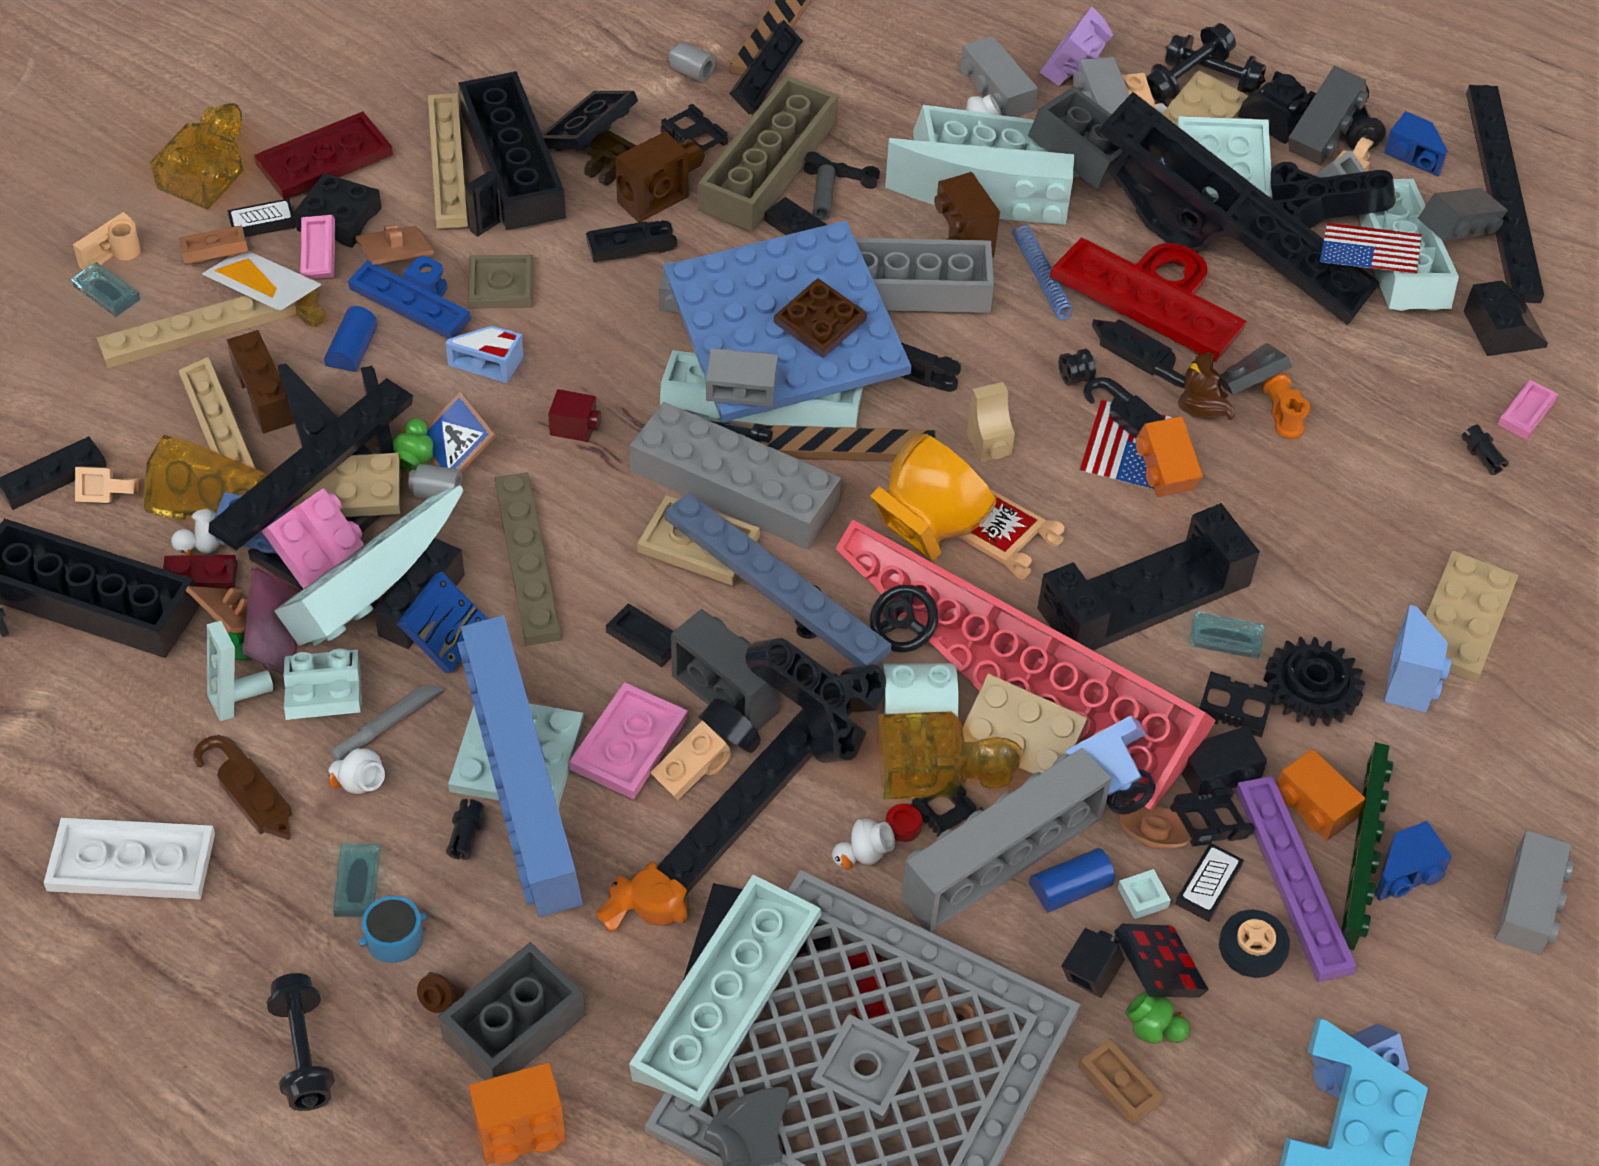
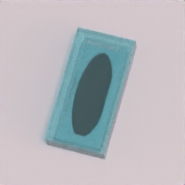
[71,262,140,317]
[1189,611,1264,659]
[333,844,381,917]

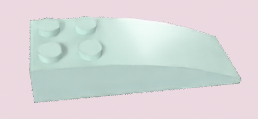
[913,105,1080,177]
[885,138,1074,225]
[1359,179,1459,311]
[274,485,464,646]

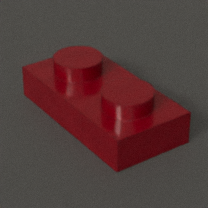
[163,555,237,589]

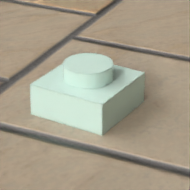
[1118,869,1171,919]

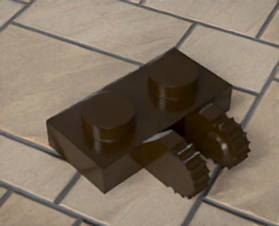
[584,130,637,186]

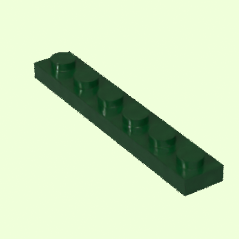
[1341,742,1393,950]

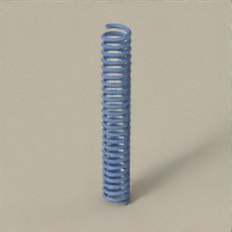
[1012,226,1072,320]

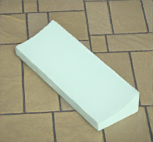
[660,350,864,428]
[629,875,821,1108]

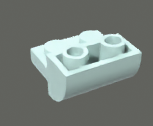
[283,649,362,720]

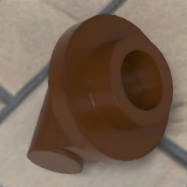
[417,972,465,1013]

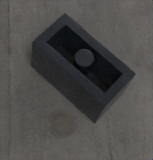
[1181,726,1267,795]

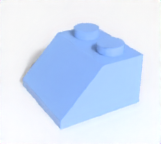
[1384,605,1451,712]

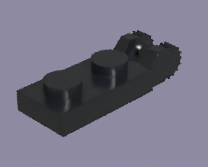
[586,220,678,262]
[900,342,961,392]

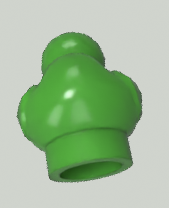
[393,418,433,472]
[1125,991,1190,1044]

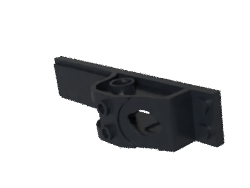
[1098,92,1380,325]

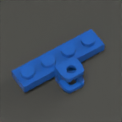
[348,256,471,339]

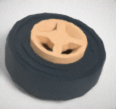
[1219,909,1290,978]

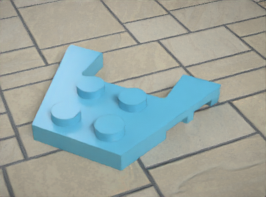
[1279,1017,1428,1166]

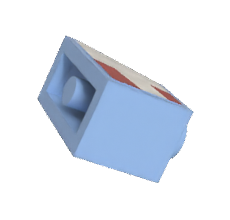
[445,326,524,384]

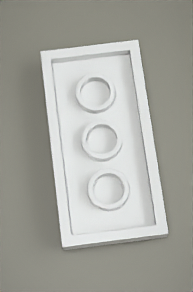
[43,818,215,899]

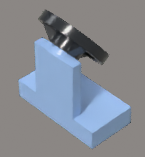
[1066,716,1156,815]

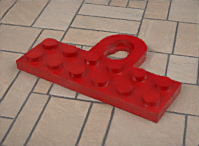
[1049,237,1247,362]

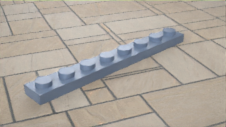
[665,492,891,667]

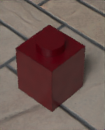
[548,389,601,442]

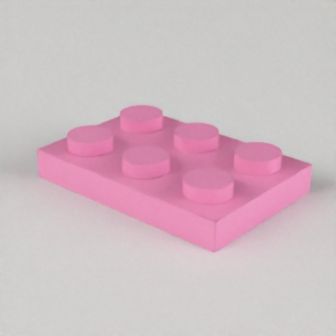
[569,682,688,800]

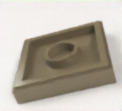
[468,255,533,309]

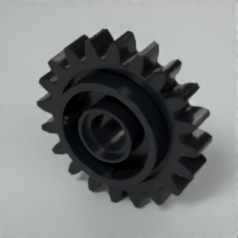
[1263,637,1365,726]

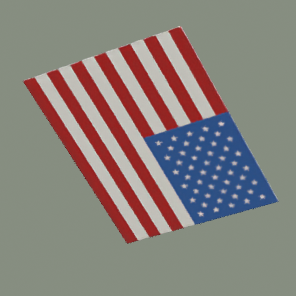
[1320,223,1422,274]
[1080,400,1174,489]

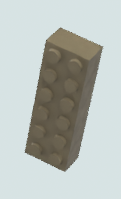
[698,75,839,232]

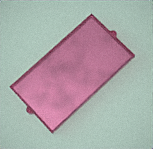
[242,566,302,674]

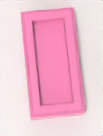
[300,215,335,279]
[1498,379,1559,440]

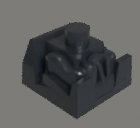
[1238,71,1316,144]

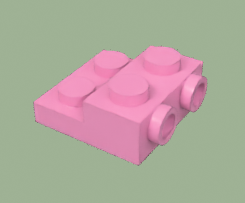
[262,488,364,589]

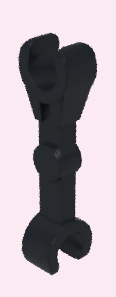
[804,151,880,189]

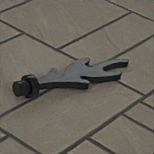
[685,410,773,443]

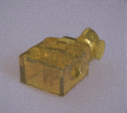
[150,103,244,210]
[876,711,1023,800]

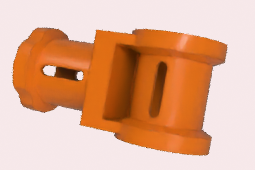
[1262,372,1310,439]

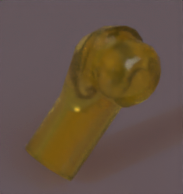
[296,289,325,327]

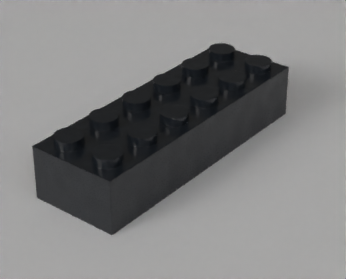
[458,71,566,230]
[0,518,200,658]

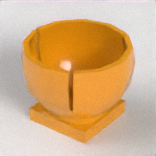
[870,433,997,562]

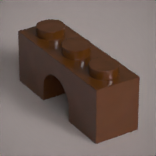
[226,330,294,434]

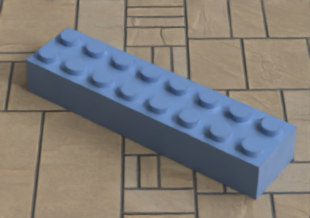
[457,615,583,917]

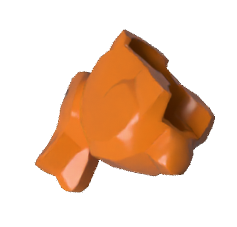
[596,862,689,932]

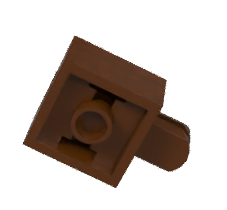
[615,131,705,222]

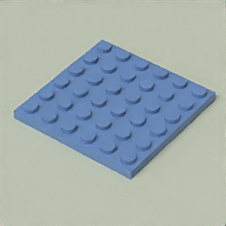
[664,220,911,423]

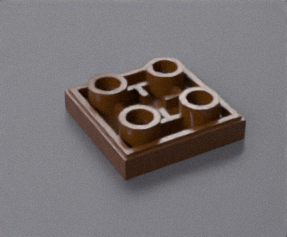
[774,278,867,358]

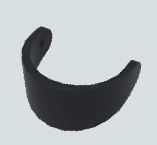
[698,698,761,753]

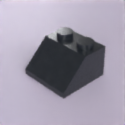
[1464,280,1548,356]

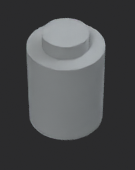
[668,42,716,83]
[408,464,462,499]

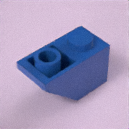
[1384,111,1448,176]
[1375,821,1452,901]

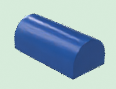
[324,306,377,372]
[1029,848,1115,913]

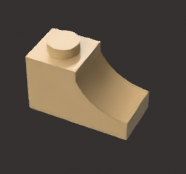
[966,382,1015,462]

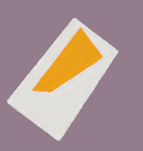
[202,251,322,311]

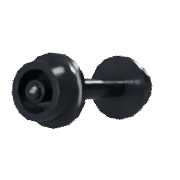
[1146,23,1236,102]
[1165,34,1266,93]
[266,973,335,1111]

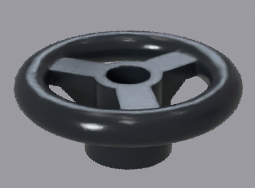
[870,585,938,653]

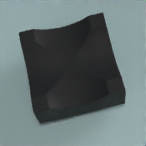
[294,173,381,248]

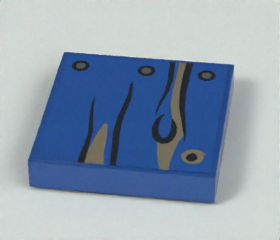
[397,572,488,673]

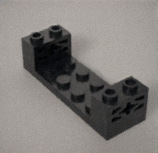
[1037,503,1260,650]

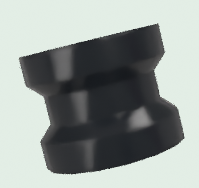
[1058,348,1096,386]

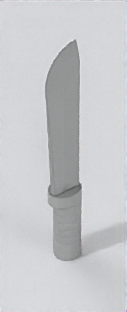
[330,685,444,760]

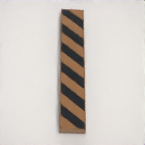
[730,0,812,76]
[738,424,936,461]

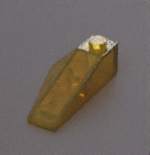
[143,435,268,520]

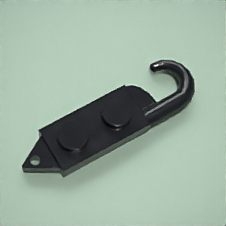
[1092,319,1193,388]
[1083,377,1165,439]

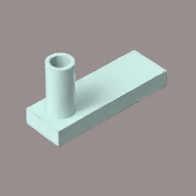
[207,621,273,722]

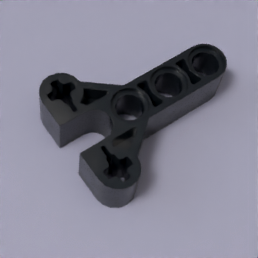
[1270,162,1396,229]
[745,638,886,763]

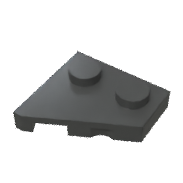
[1219,343,1292,395]

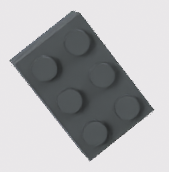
[1028,86,1122,189]
[671,609,780,731]
[439,942,586,1080]

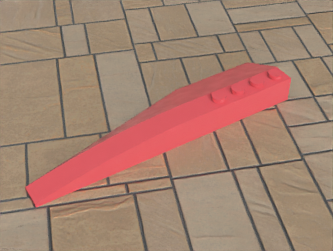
[836,519,1216,810]

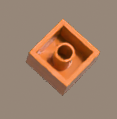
[468,1062,566,1165]

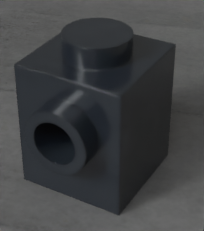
[1061,927,1125,998]

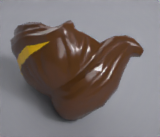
[1178,351,1235,420]

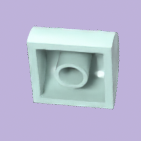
[881,663,958,733]

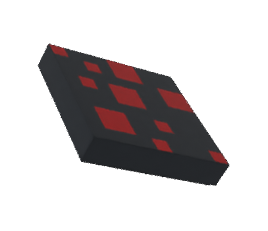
[1114,923,1209,997]

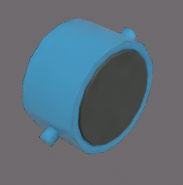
[358,896,427,963]

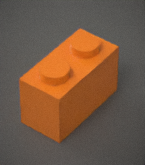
[1136,416,1203,497]
[1277,749,1366,841]

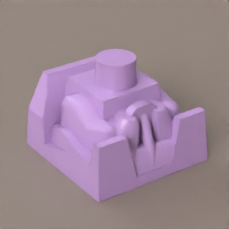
[1039,6,1113,86]

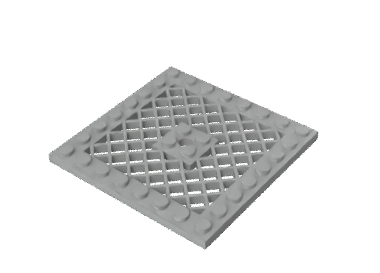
[644,870,1081,1166]

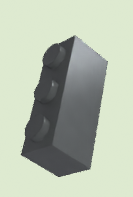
[1289,66,1368,166]
[1418,188,1508,241]

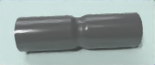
[812,165,836,220]

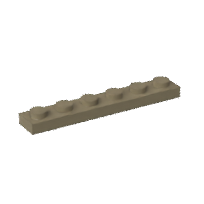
[494,472,561,646]

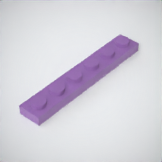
[1236,776,1357,982]

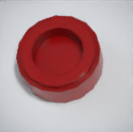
[885,804,923,842]

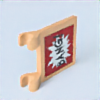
[957,490,1065,579]

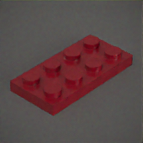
[254,111,393,199]

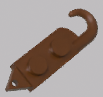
[193,735,292,840]

